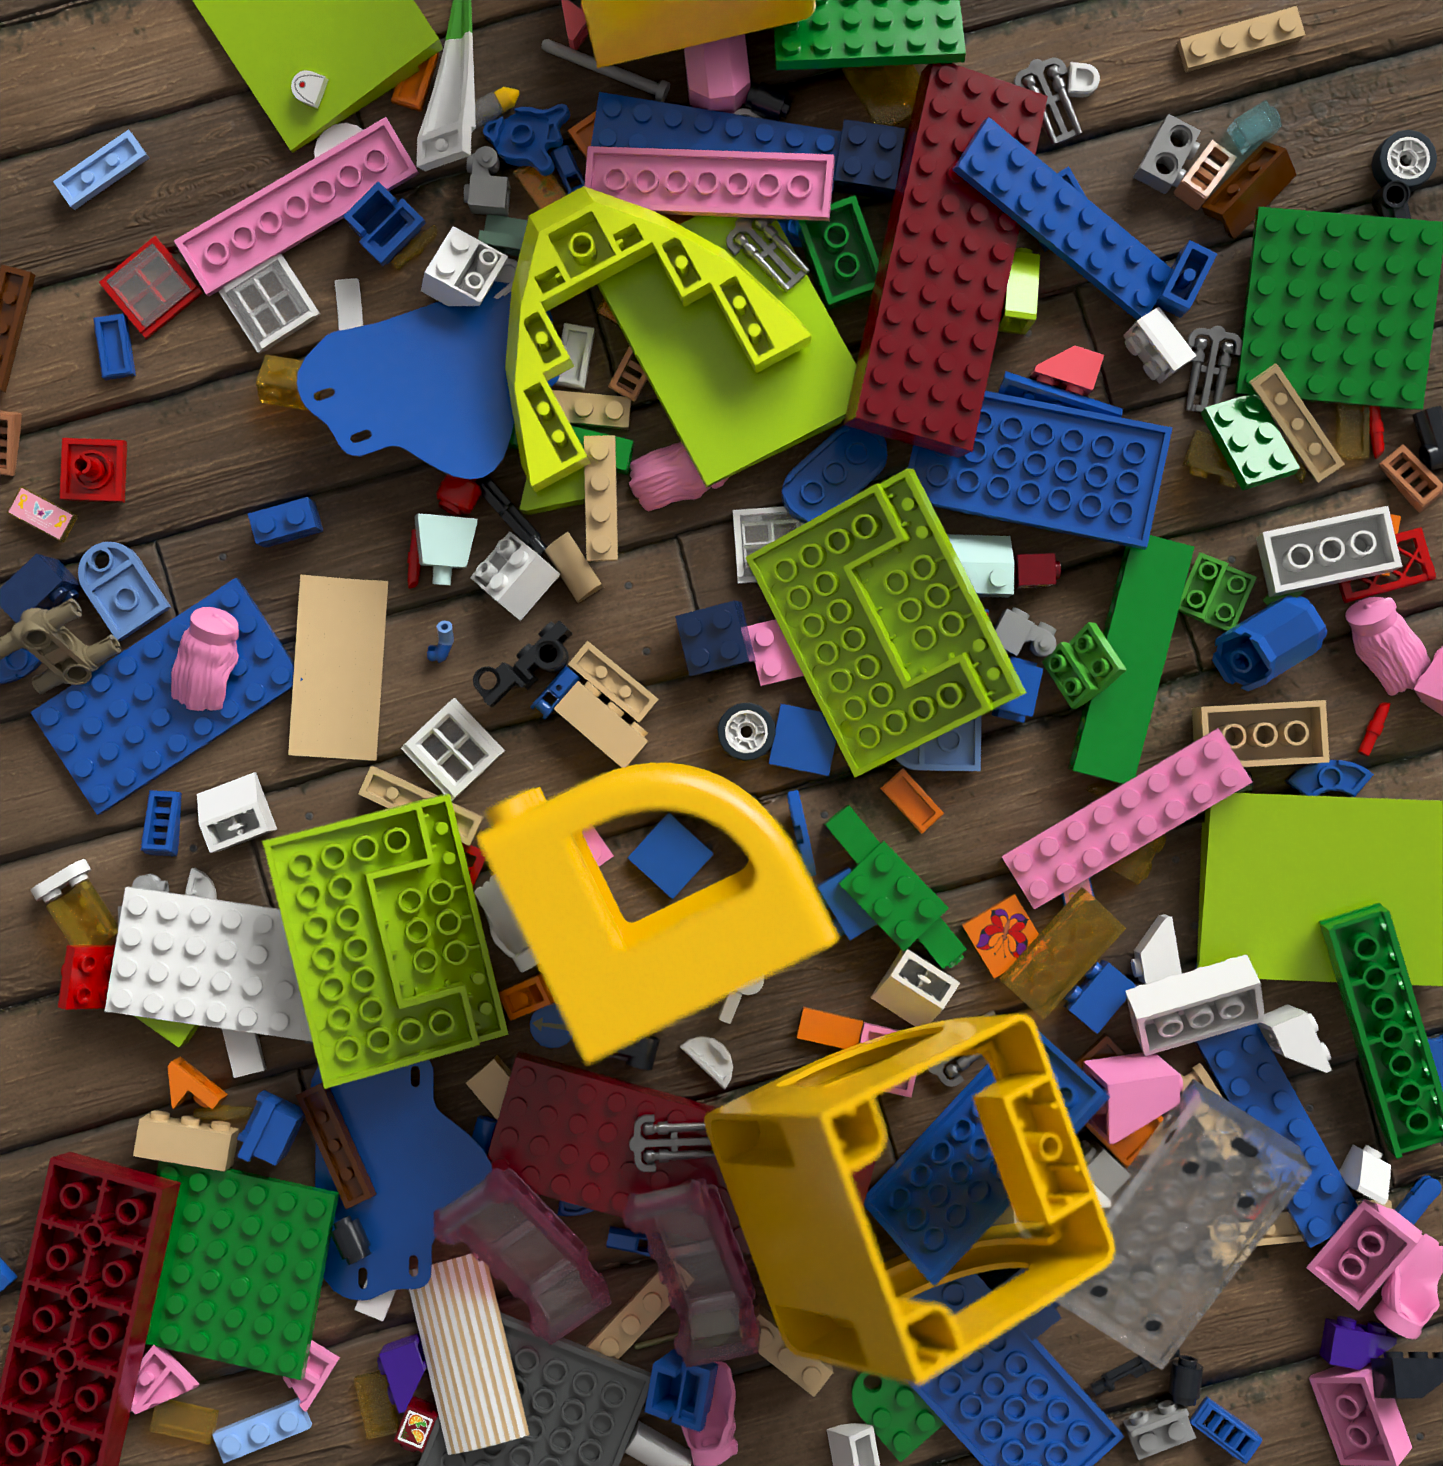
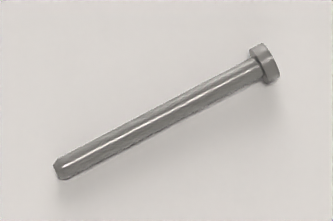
[541,39,670,102]

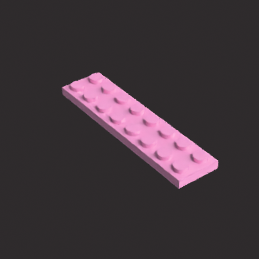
[174,117,419,296]
[584,146,835,221]
[1002,728,1252,909]

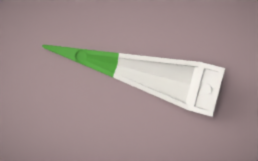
[417,0,476,171]

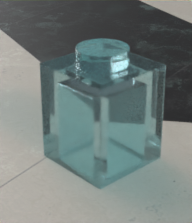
[1227,100,1282,155]

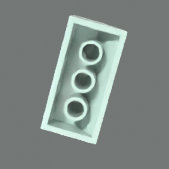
[947,534,1014,598]

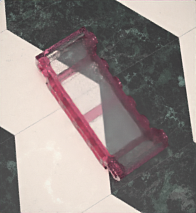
[433,1168,612,1345]
[623,1178,761,1367]

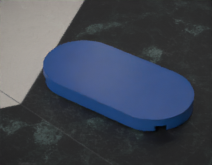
[781,425,887,523]

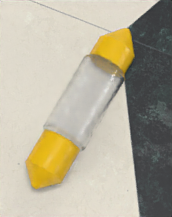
[475,87,520,130]

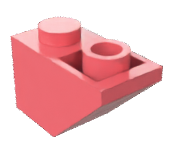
[1029,346,1104,396]

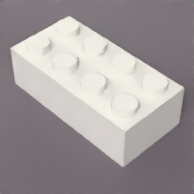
[1256,506,1402,598]
[1125,955,1265,1056]

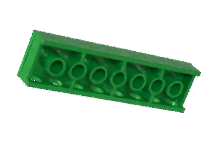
[1068,535,1195,784]
[1319,903,1443,1159]

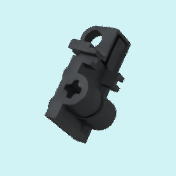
[473,620,573,707]

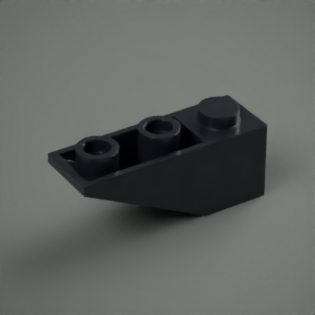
[1371,1351,1443,1398]

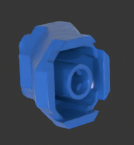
[1212,595,1327,691]

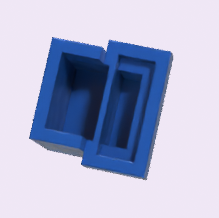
[343,181,426,266]
[992,656,1043,723]
[237,1090,305,1166]
[645,1349,718,1432]

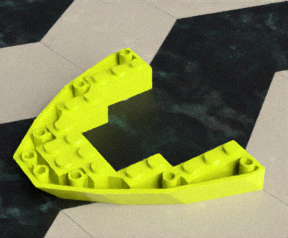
[505,186,812,492]

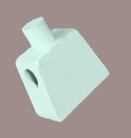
[415,513,477,586]

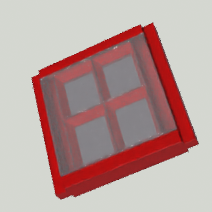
[99,236,203,339]

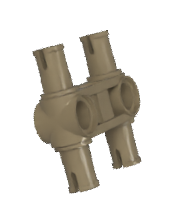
[0,598,121,694]

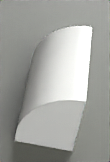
[624,1421,692,1466]
[827,1423,880,1466]

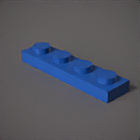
[997,371,1123,417]

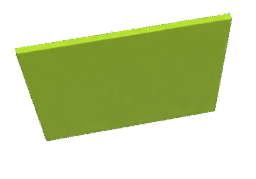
[192,0,443,153]
[597,216,857,488]
[745,468,1027,777]
[263,793,508,1089]
[1197,793,1443,986]

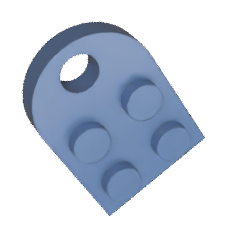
[78,542,172,641]
[894,716,981,771]

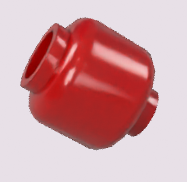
[436,474,482,517]

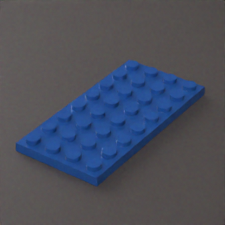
[908,391,1173,550]
[30,578,303,815]
[864,1031,1110,1286]
[908,1273,1124,1466]

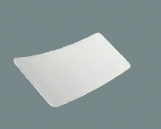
[335,278,363,331]

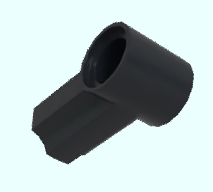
[1372,180,1411,219]
[1412,406,1443,471]
[604,1034,660,1070]

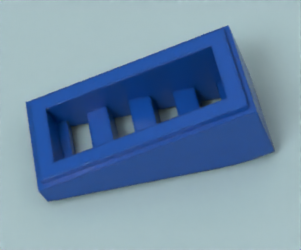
[141,790,182,857]
[1189,1396,1263,1464]

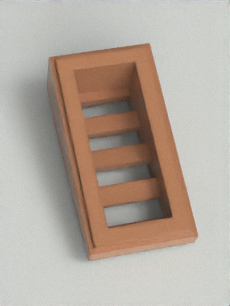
[1174,140,1237,210]
[608,346,648,402]
[0,410,22,476]
[1379,444,1443,513]

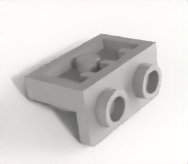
[1123,1400,1196,1460]

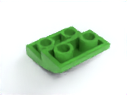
[1178,552,1257,632]
[1042,622,1127,709]

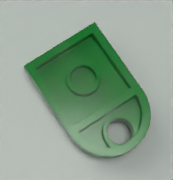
[851,1371,945,1463]

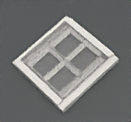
[219,254,321,354]
[733,507,805,584]
[401,698,505,801]

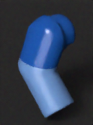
[427,621,454,663]

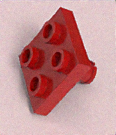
[60,438,127,503]
[58,945,116,1010]

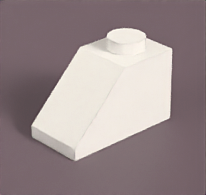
[1131,914,1182,984]
[1339,1145,1391,1206]

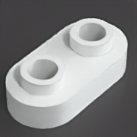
[30,859,91,903]

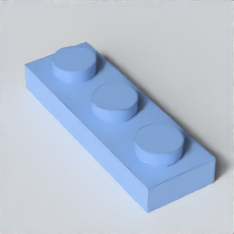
[53,129,149,210]
[212,1397,312,1464]

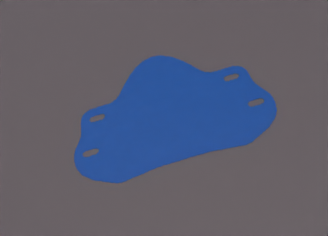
[297,281,560,479]
[311,1060,494,1300]

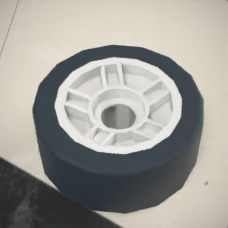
[1371,129,1437,192]
[717,703,776,761]

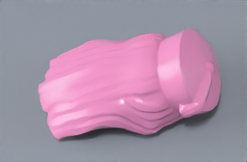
[629,442,729,511]
[1345,597,1431,696]
[171,607,239,711]
[1374,1234,1443,1339]
[681,1356,738,1466]

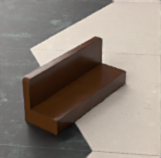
[1201,141,1296,239]

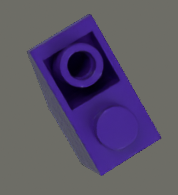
[1319,1316,1397,1370]
[377,1333,427,1413]

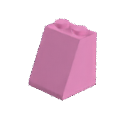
[1083,1052,1183,1144]

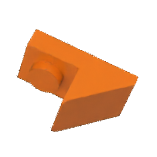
[498,972,555,1021]
[168,1056,228,1110]

